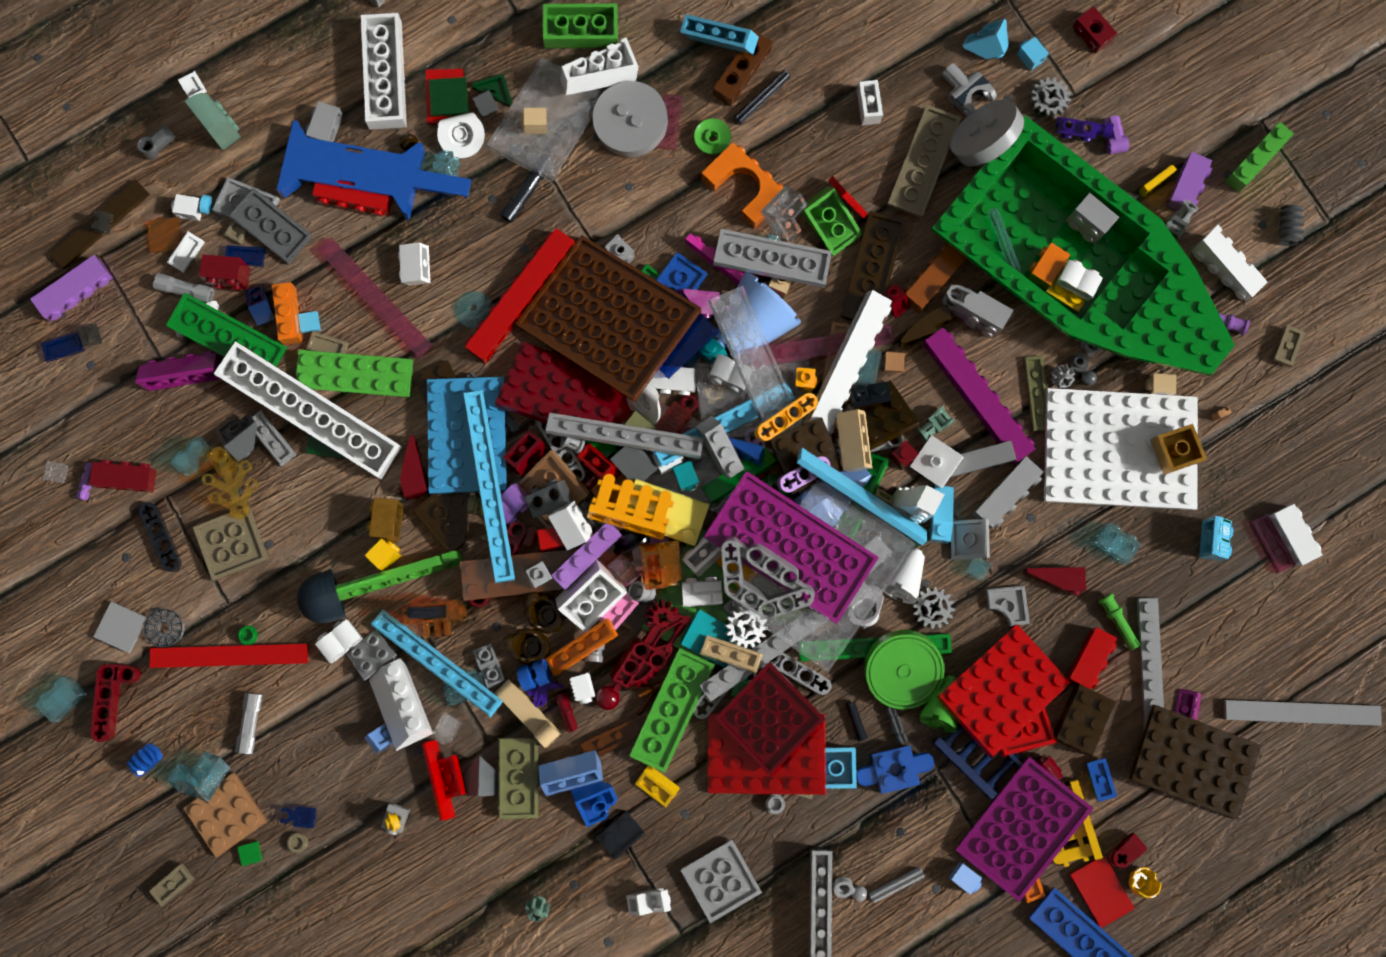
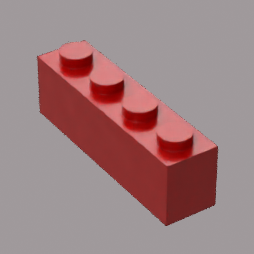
[312,181,393,217]

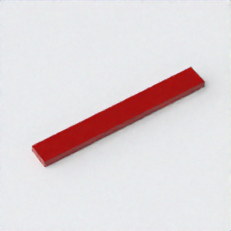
[150,644,309,668]

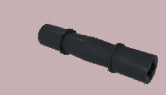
[500,154,554,224]

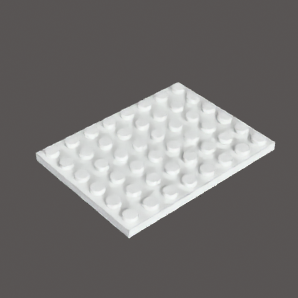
[1044,388,1198,510]

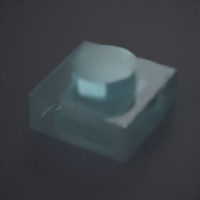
[965,558,992,582]

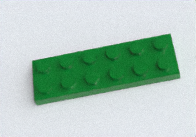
[166,292,288,367]

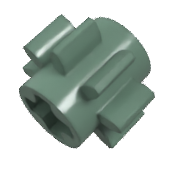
[524,896,550,922]

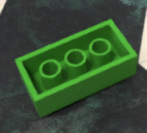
[543,3,618,48]

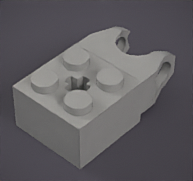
[942,285,1013,338]

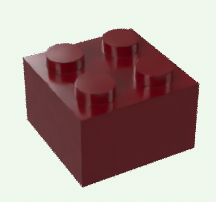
[199,254,250,292]

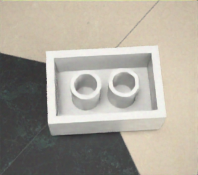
[555,560,627,632]

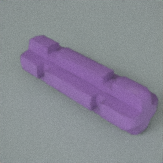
[76,462,92,500]

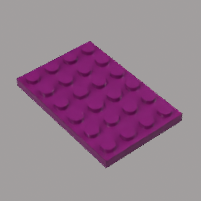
[955,757,1094,902]

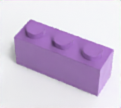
[1166,152,1212,213]

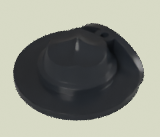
[613,529,650,556]

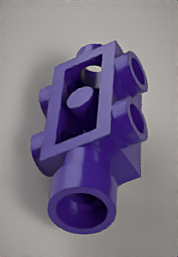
[1055,117,1114,141]

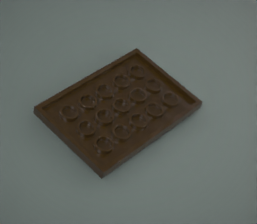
[1129,705,1262,820]

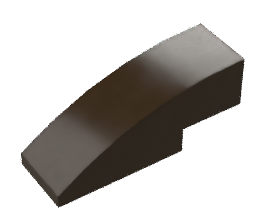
[898,305,952,348]

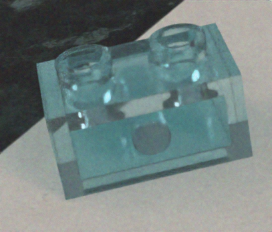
[1092,523,1142,565]

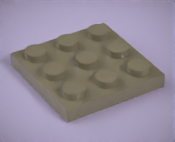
[193,506,269,582]

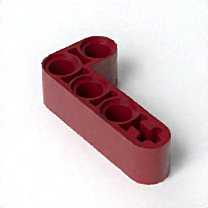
[91,664,141,742]

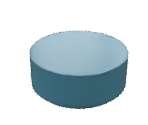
[200,194,212,214]

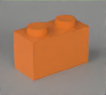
[1027,242,1070,290]

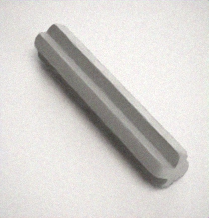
[869,867,924,903]

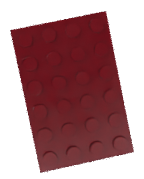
[495,342,624,424]

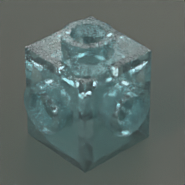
[432,150,461,177]

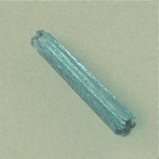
[988,208,1023,275]

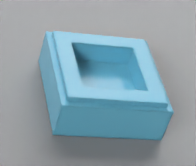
[298,311,321,334]

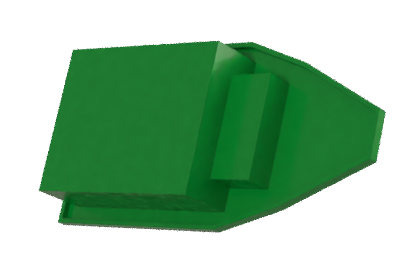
[931,115,1235,376]

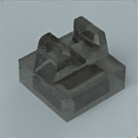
[76,324,102,348]

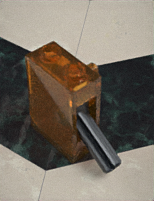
[402,600,467,638]

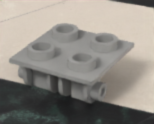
[346,630,397,681]

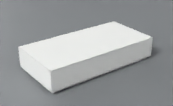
[167,231,205,273]

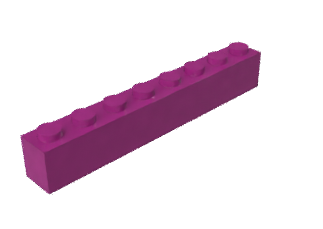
[922,328,1035,465]

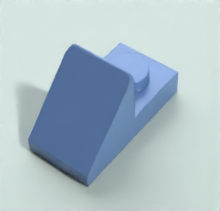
[364,723,393,754]

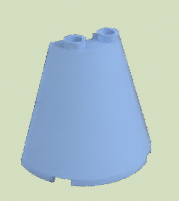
[714,272,801,361]

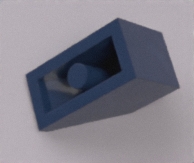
[245,283,275,326]

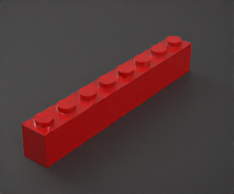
[465,228,575,364]

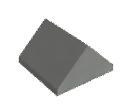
[610,446,658,483]

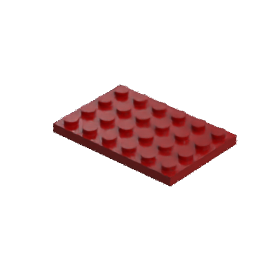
[937,624,1071,758]
[708,714,826,795]

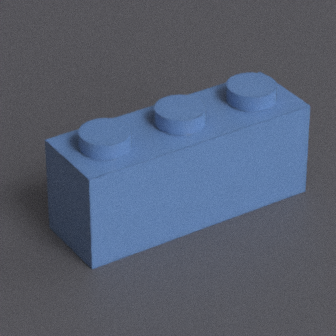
[538,750,603,796]

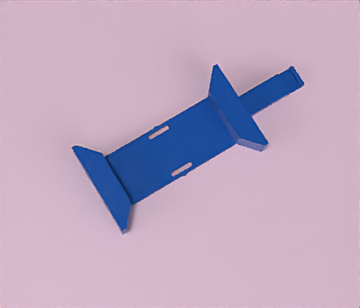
[277,120,471,220]

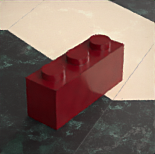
[89,460,156,493]

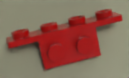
[422,740,466,821]

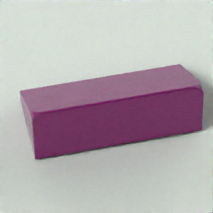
[1175,688,1202,720]

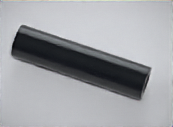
[846,701,868,742]

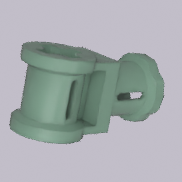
[916,406,955,442]

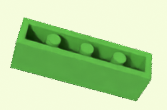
[1225,122,1294,193]

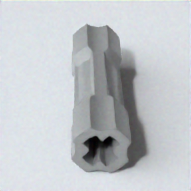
[153,273,214,303]
[235,693,263,754]

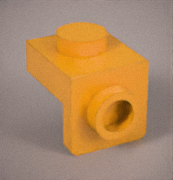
[795,367,817,393]

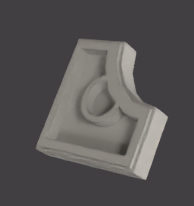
[985,586,1030,626]

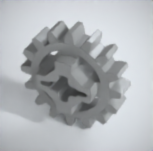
[1030,77,1071,118]
[912,587,955,629]

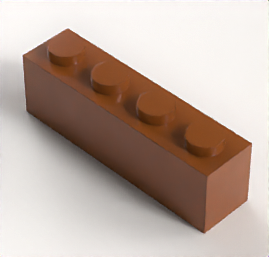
[904,242,967,313]

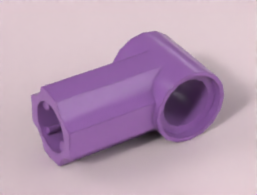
[1102,115,1129,155]

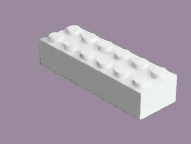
[361,13,407,130]

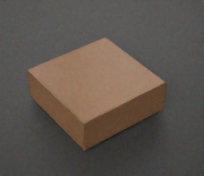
[884,352,905,373]

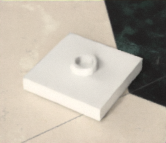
[910,435,964,488]

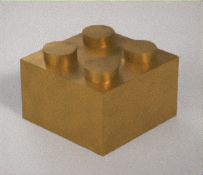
[1150,424,1207,475]
[367,497,404,543]

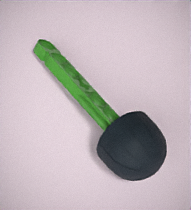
[297,551,463,623]

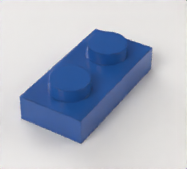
[1085,758,1117,802]

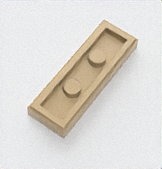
[700,635,763,673]

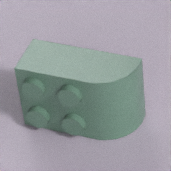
[185,93,241,150]

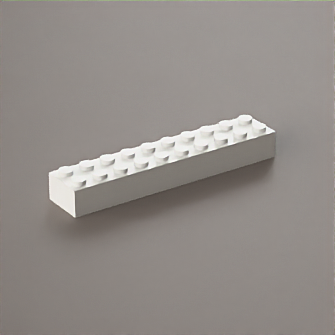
[214,341,402,479]

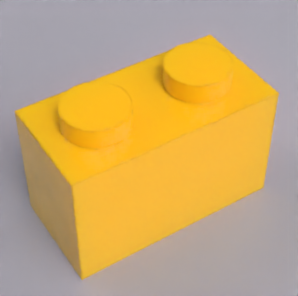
[365,538,402,571]

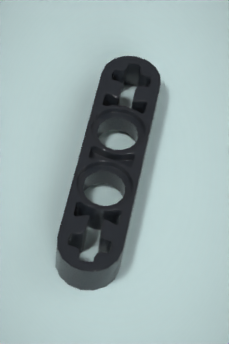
[139,502,182,572]

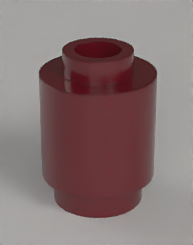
[1035,755,1063,780]

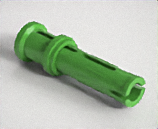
[1098,593,1140,651]

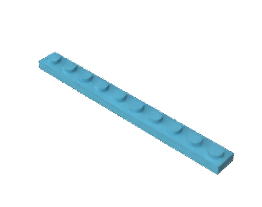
[463,390,515,583]

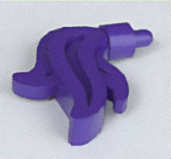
[527,681,563,707]

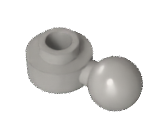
[833,877,867,902]

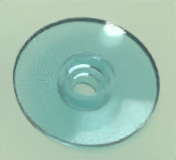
[455,291,492,328]

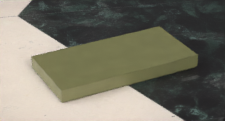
[498,738,538,819]

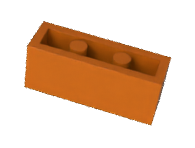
[272,282,303,345]

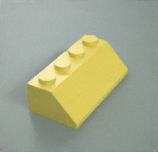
[627,479,710,546]

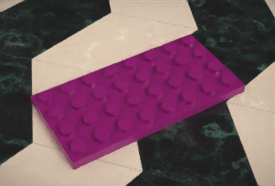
[703,471,879,624]

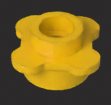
[384,813,401,832]

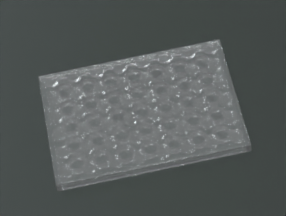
[731,478,916,673]

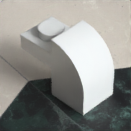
[626,888,671,916]

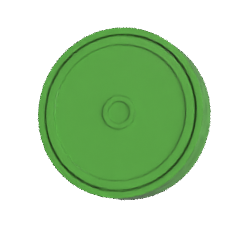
[864,630,945,709]

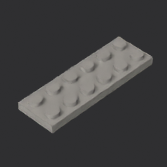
[713,229,832,288]

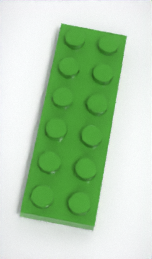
[296,350,414,398]
[630,648,715,773]

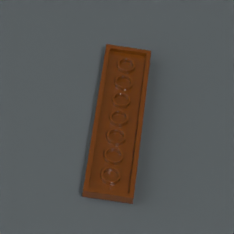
[460,544,619,601]

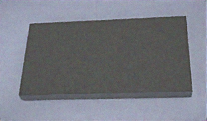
[228,188,313,265]

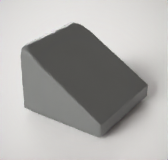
[472,90,498,117]

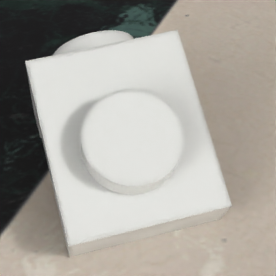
[178,71,207,98]

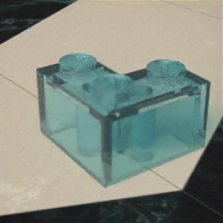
[167,751,230,802]

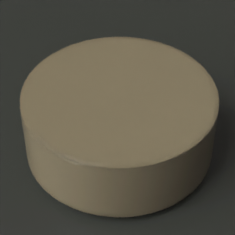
[287,832,308,853]

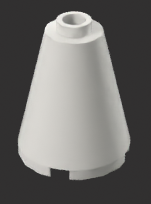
[881,548,925,604]

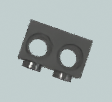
[525,479,574,518]

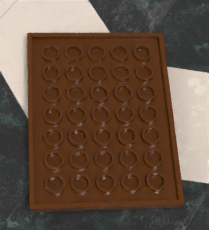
[515,235,702,402]

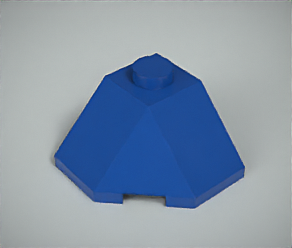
[571,781,618,827]

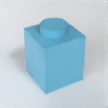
[1017,37,1049,71]

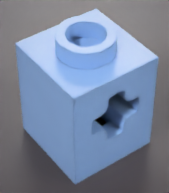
[948,862,982,895]

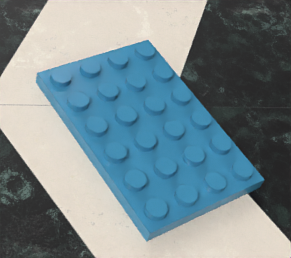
[427,377,507,494]

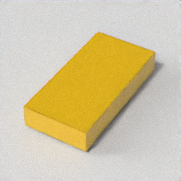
[1139,165,1177,197]

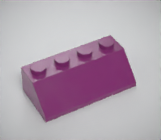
[136,351,222,391]

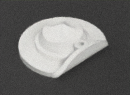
[437,113,484,158]
[626,383,661,424]

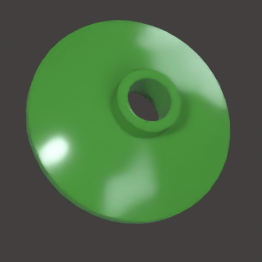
[694,119,731,155]

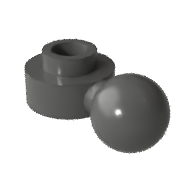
[1068,354,1097,386]

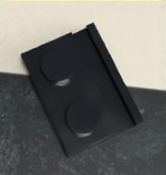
[596,811,645,859]

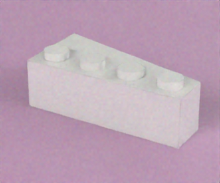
[560,38,638,95]
[1191,225,1267,302]
[891,485,945,525]

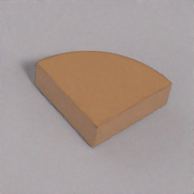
[1211,406,1232,421]

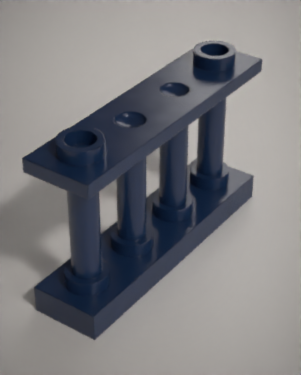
[931,723,1023,799]

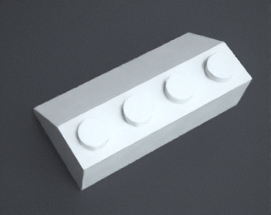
[369,658,433,751]

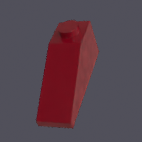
[398,436,429,499]
[1023,567,1087,596]

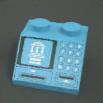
[1199,516,1234,561]

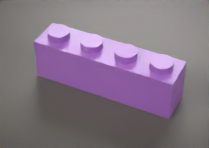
[30,255,113,322]
[551,523,622,590]

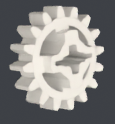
[724,606,768,648]

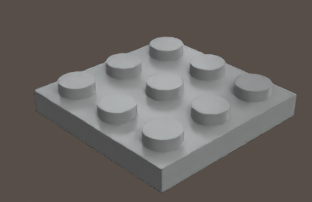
[681,839,762,923]

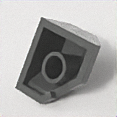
[215,415,257,462]

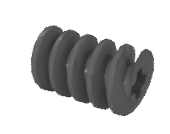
[1279,204,1305,246]

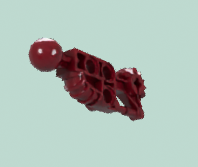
[595,599,691,711]

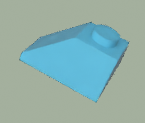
[963,18,1008,59]

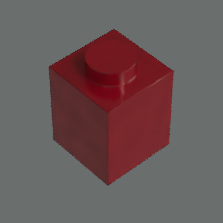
[889,440,919,470]

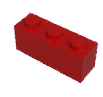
[1066,627,1117,689]

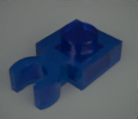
[280,806,317,829]

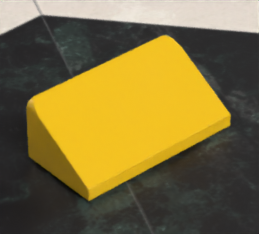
[635,765,680,807]

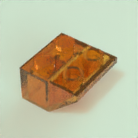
[639,541,682,590]

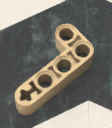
[495,679,562,748]

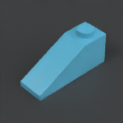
[928,485,954,544]

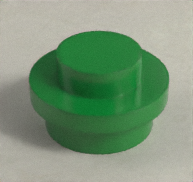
[238,625,258,645]

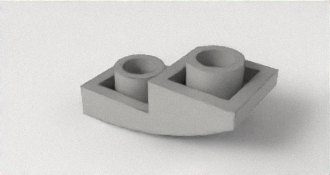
[473,644,506,690]

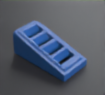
[728,437,765,467]

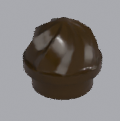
[400,132,418,151]

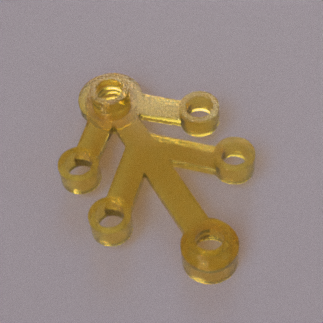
[202,447,259,519]

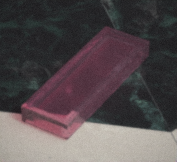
[657,94,683,151]
[1249,513,1296,573]

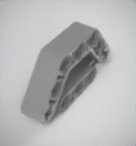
[721,536,815,619]

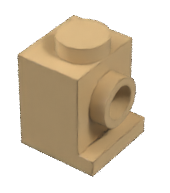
[768,278,792,298]

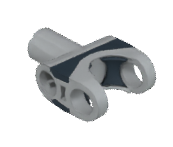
[942,63,997,117]

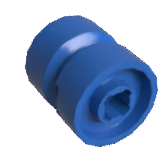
[517,659,552,691]

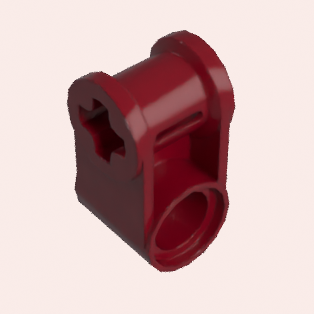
[1108,832,1148,868]

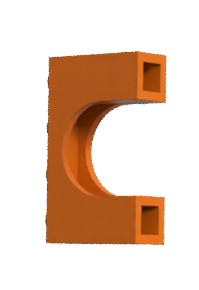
[701,143,787,229]

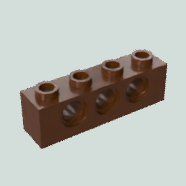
[712,30,773,107]

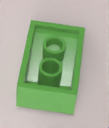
[798,186,863,256]

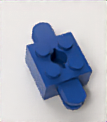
[856,745,934,794]

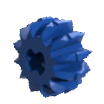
[127,743,163,777]

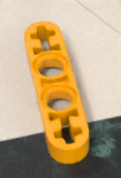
[754,393,818,442]

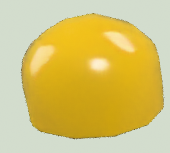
[1128,867,1161,898]

